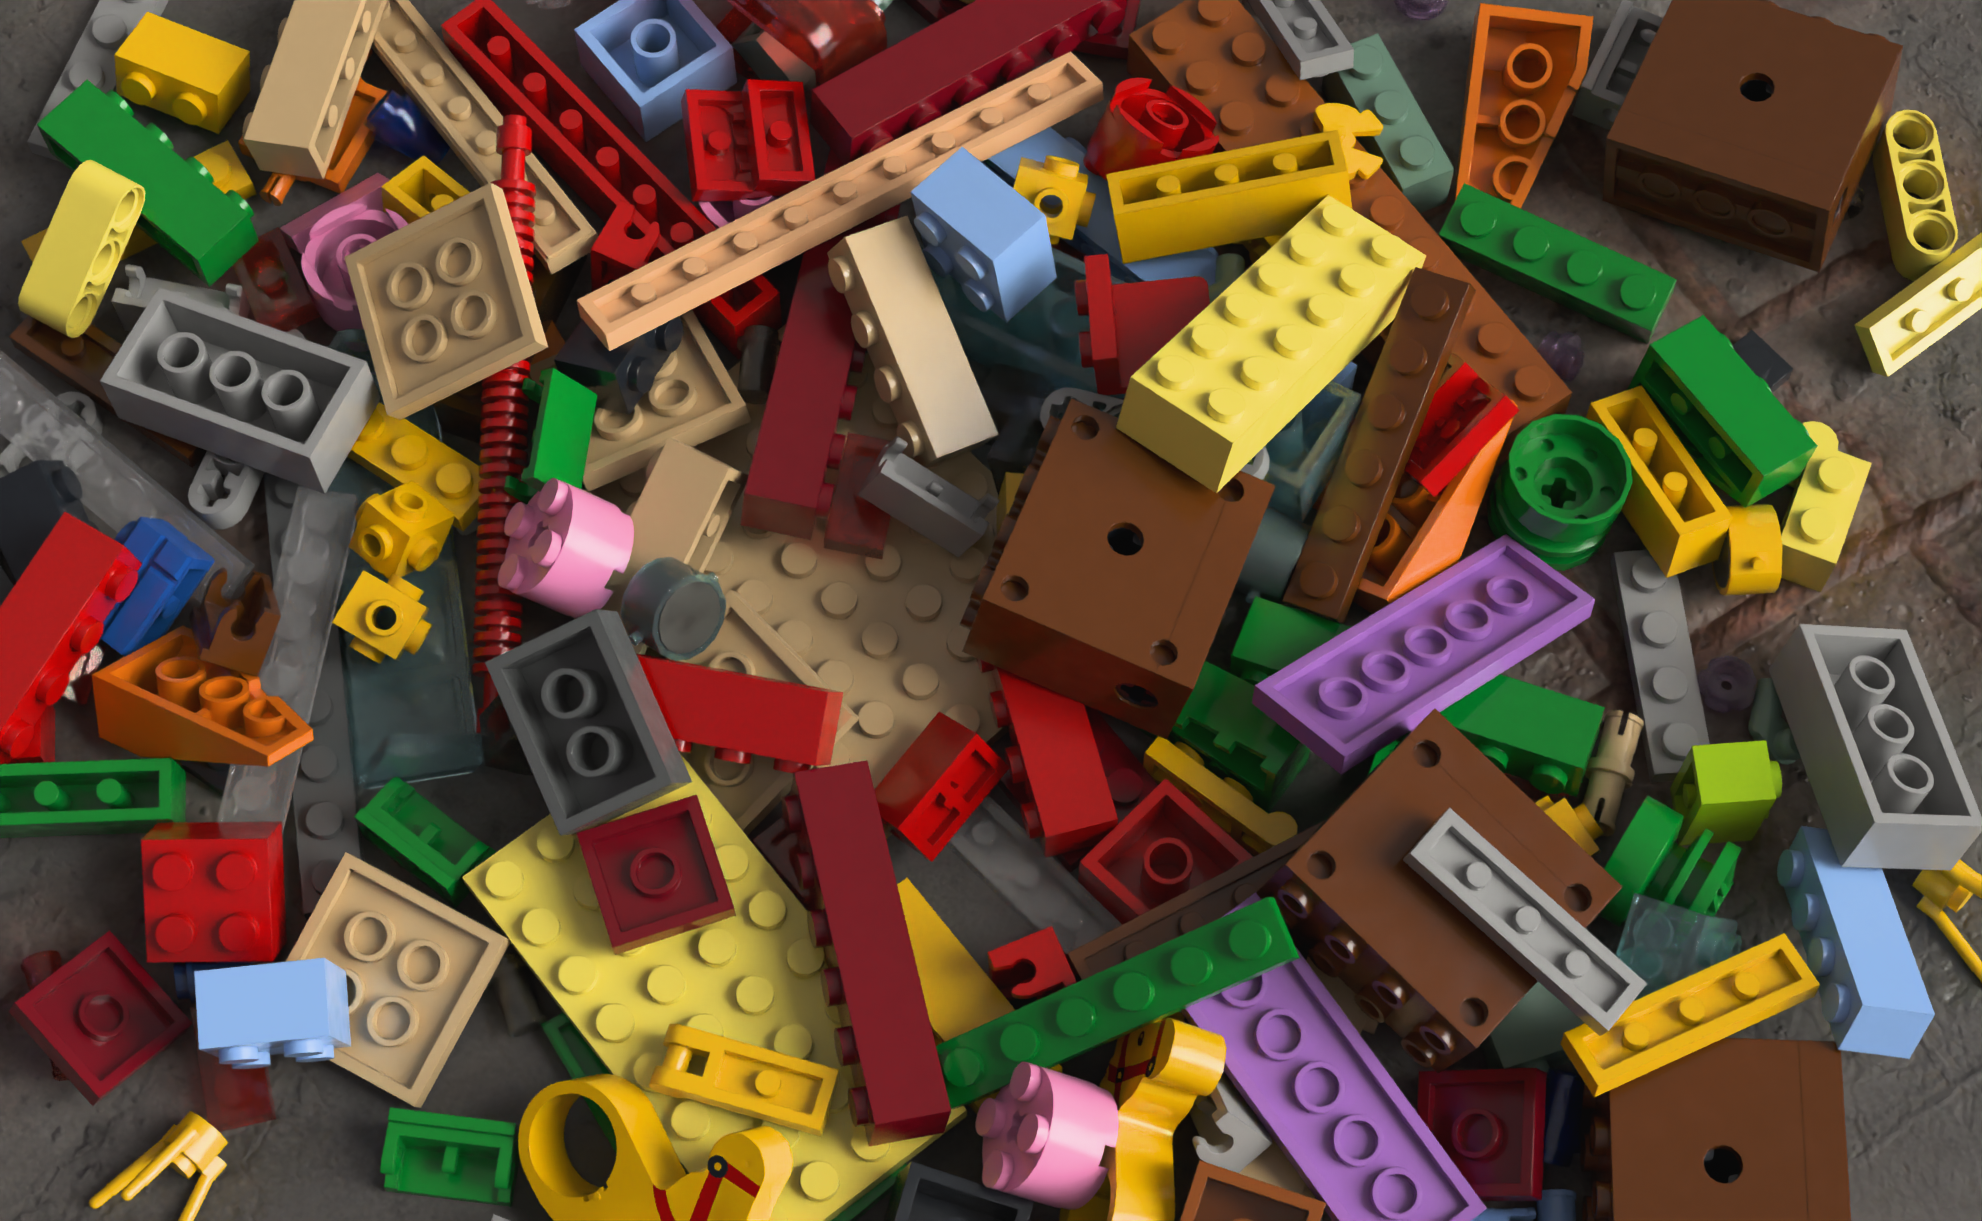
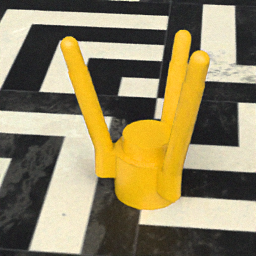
[1912,860,1982,983]
[89,1111,228,1221]

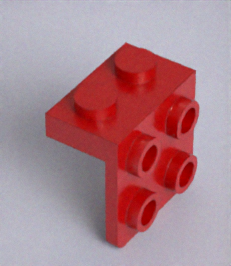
[1075,254,1210,395]

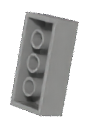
[100,287,381,494]
[1768,624,1982,871]

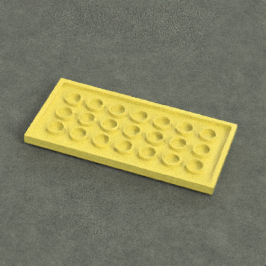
[462,752,967,1221]

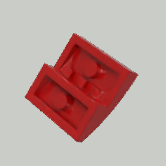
[681,79,816,201]
[1404,352,1520,497]

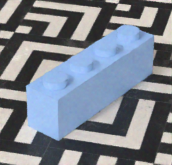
[1777,826,1935,1059]

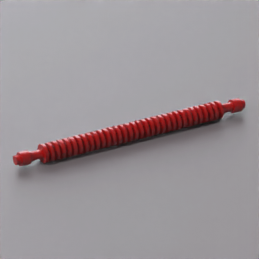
[472,114,536,748]

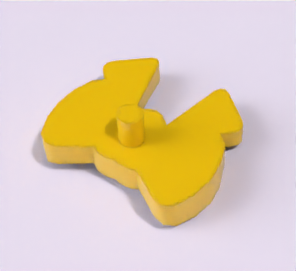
[1313,103,1383,180]

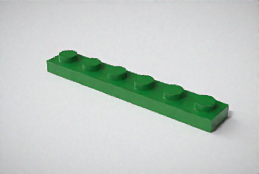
[936,897,1300,1110]

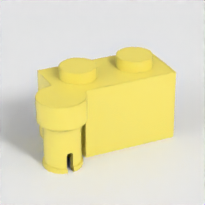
[1780,421,1872,592]

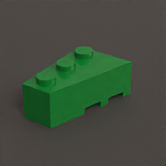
[1627,315,1818,508]
[1133,661,1310,814]

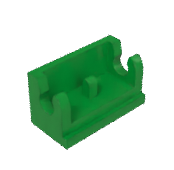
[504,368,597,504]
[354,776,496,909]
[380,1107,520,1207]

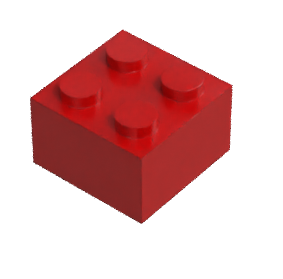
[1077,778,1253,926]
[141,821,287,963]

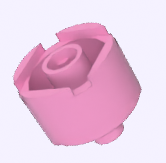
[301,204,408,343]
[498,478,634,618]
[975,1062,1119,1210]

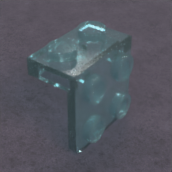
[1616,893,1742,1001]

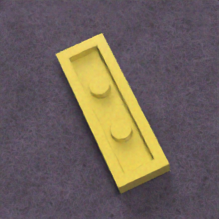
[1855,232,1982,377]

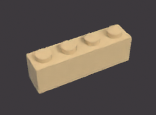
[243,0,387,180]
[827,215,999,468]
[574,437,748,658]

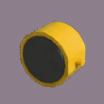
[1712,504,1782,596]

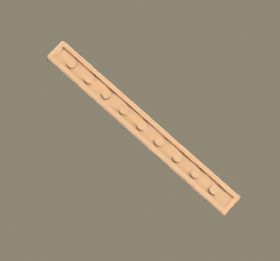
[577,51,1104,351]

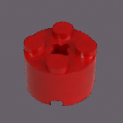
[1083,78,1219,182]

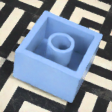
[574,0,737,142]
[910,147,1057,323]
[194,958,351,1069]

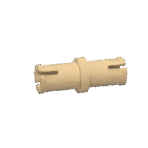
[1582,710,1644,836]

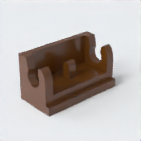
[189,568,281,677]

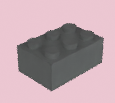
[485,609,692,836]

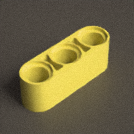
[1873,109,1958,281]
[18,160,146,338]

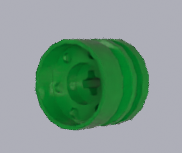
[1487,414,1633,571]
[1598,795,1742,961]

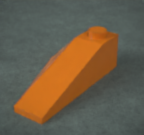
[1454,3,1594,208]
[1353,399,1518,614]
[92,625,314,767]

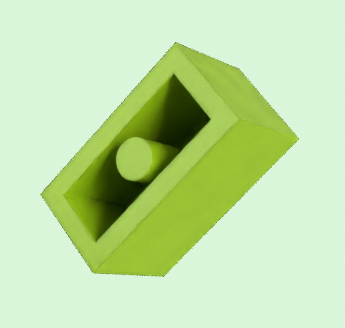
[1670,740,1782,845]

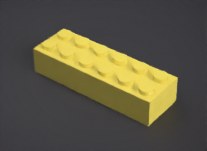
[1116,195,1426,493]

